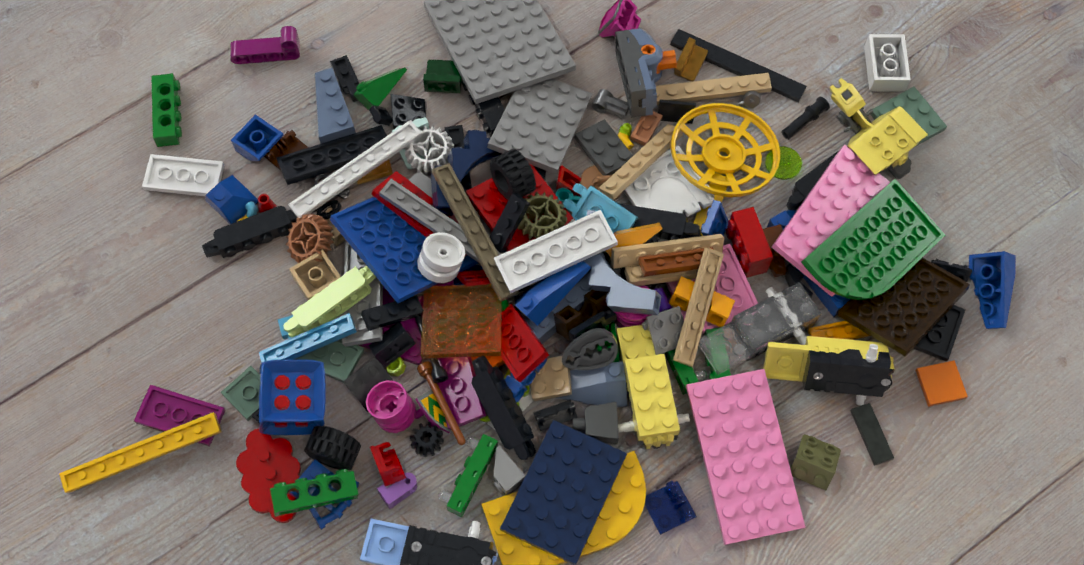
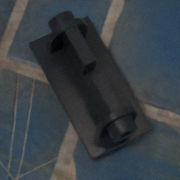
[931,258,972,282]
[533,399,578,431]

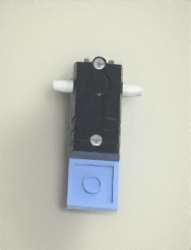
[360,519,498,565]

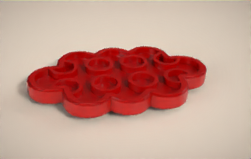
[236,428,301,523]

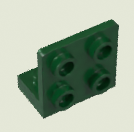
[423,59,462,93]

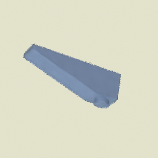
[556,361,627,408]

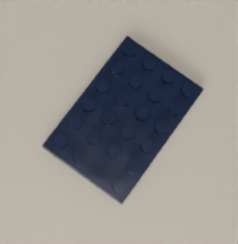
[500,420,627,565]

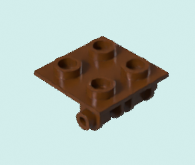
[264,130,309,171]

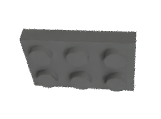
[574,119,633,175]

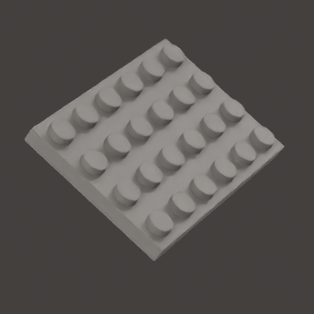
[487,78,592,174]

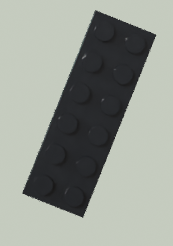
[276,125,387,185]

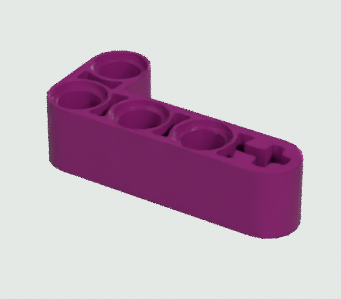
[230,26,300,64]

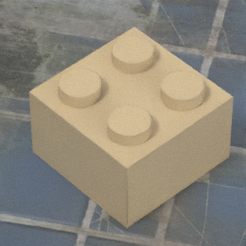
[289,249,341,301]

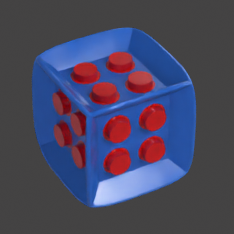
[259,360,326,435]

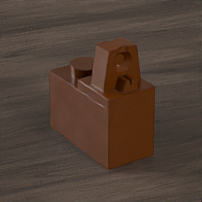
[763,224,787,277]

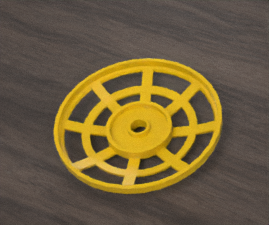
[670,103,780,197]

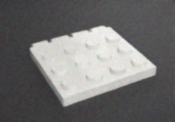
[623,146,714,217]

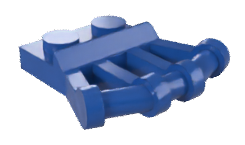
[290,459,360,530]

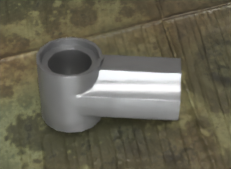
[592,89,629,119]

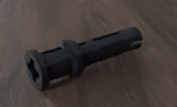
[781,97,830,140]

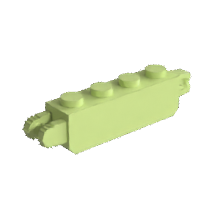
[283,266,376,337]

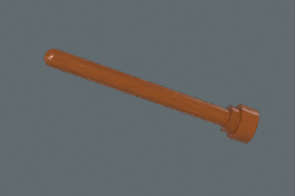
[417,361,466,445]

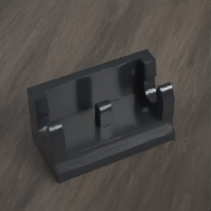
[368,322,416,368]

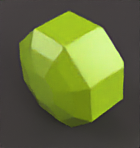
[386,357,406,377]

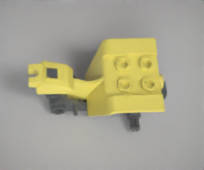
[830,78,928,179]

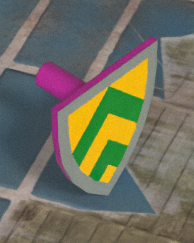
[415,390,450,433]

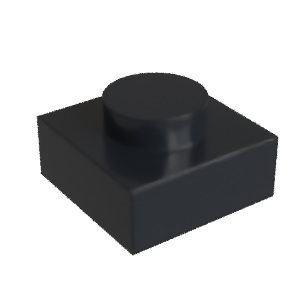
[369,105,393,126]

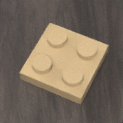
[531,356,572,401]

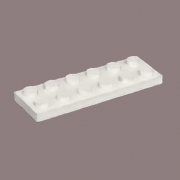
[494,210,618,294]

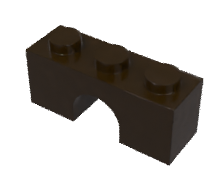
[554,289,612,341]

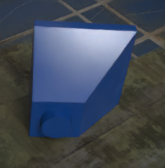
[205,175,259,224]

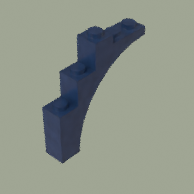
[431,130,502,216]

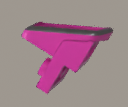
[598,0,641,38]

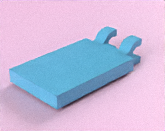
[563,183,638,234]

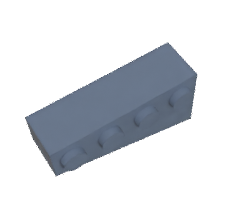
[315,68,356,144]

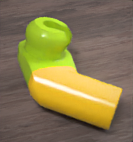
[617,123,634,150]

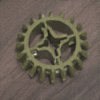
[518,192,567,240]

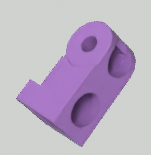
[377,473,417,509]

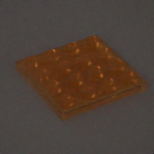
[421,284,502,359]

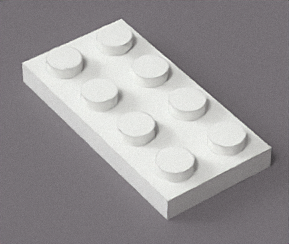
[142,154,224,196]

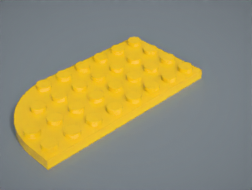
[481,451,646,565]

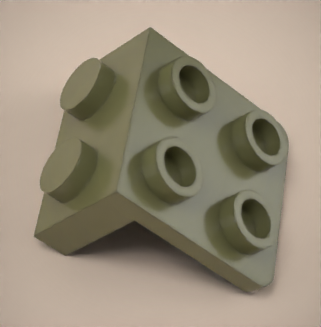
[790,434,841,490]

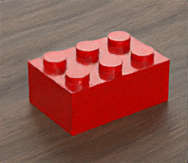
[726,207,773,278]

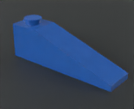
[969,251,1016,329]
[514,261,591,326]

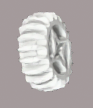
[404,126,454,175]

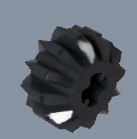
[410,422,444,457]

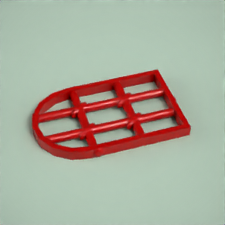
[457,270,491,286]

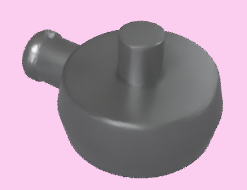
[738,91,761,108]

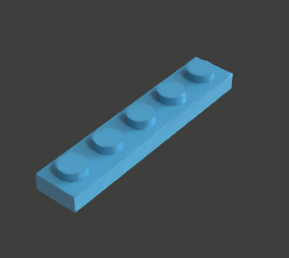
[259,313,357,363]

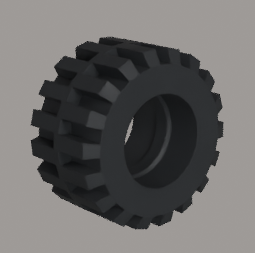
[490,149,536,200]
[304,426,361,470]

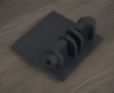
[391,94,427,129]
[344,357,393,412]

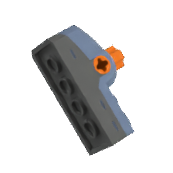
[615,28,677,118]

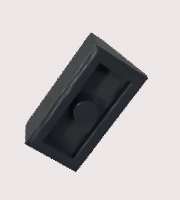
[658,100,696,124]

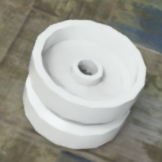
[417,232,465,283]

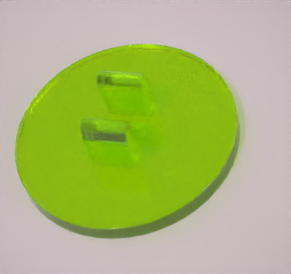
[765,146,802,180]

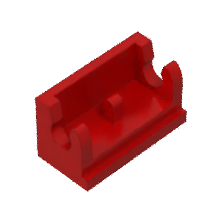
[370,442,406,487]

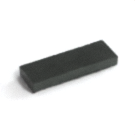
[850,403,894,466]

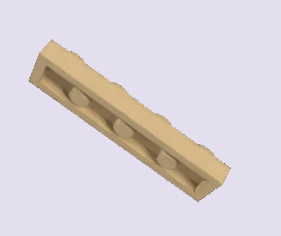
[624,265,699,286]

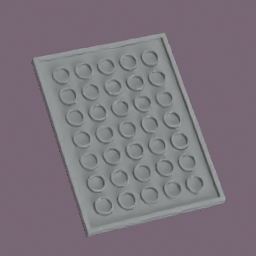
[423,0,576,104]

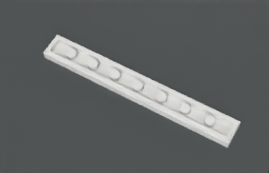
[288,120,422,218]

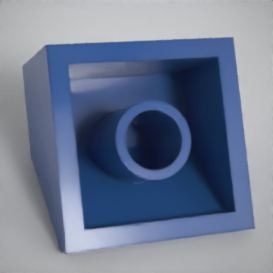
[231,114,284,161]

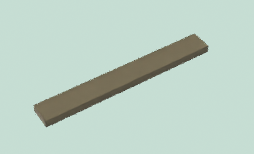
[432,163,519,302]

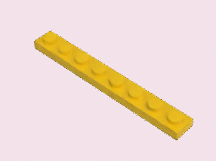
[59,412,222,493]

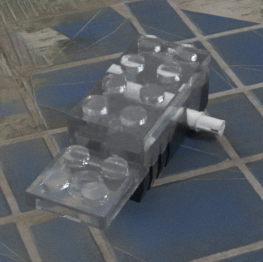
[699,282,821,375]

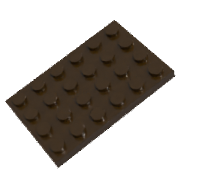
[838,257,970,356]

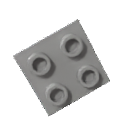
[642,306,684,355]

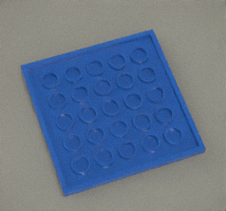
[330,197,478,303]

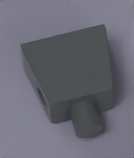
[573,402,619,444]

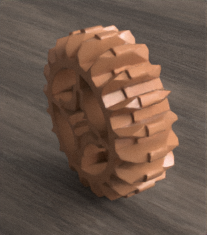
[286,214,334,263]

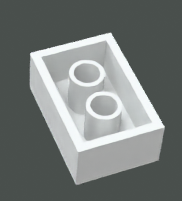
[864,34,911,92]

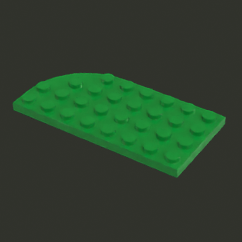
[801,179,945,300]

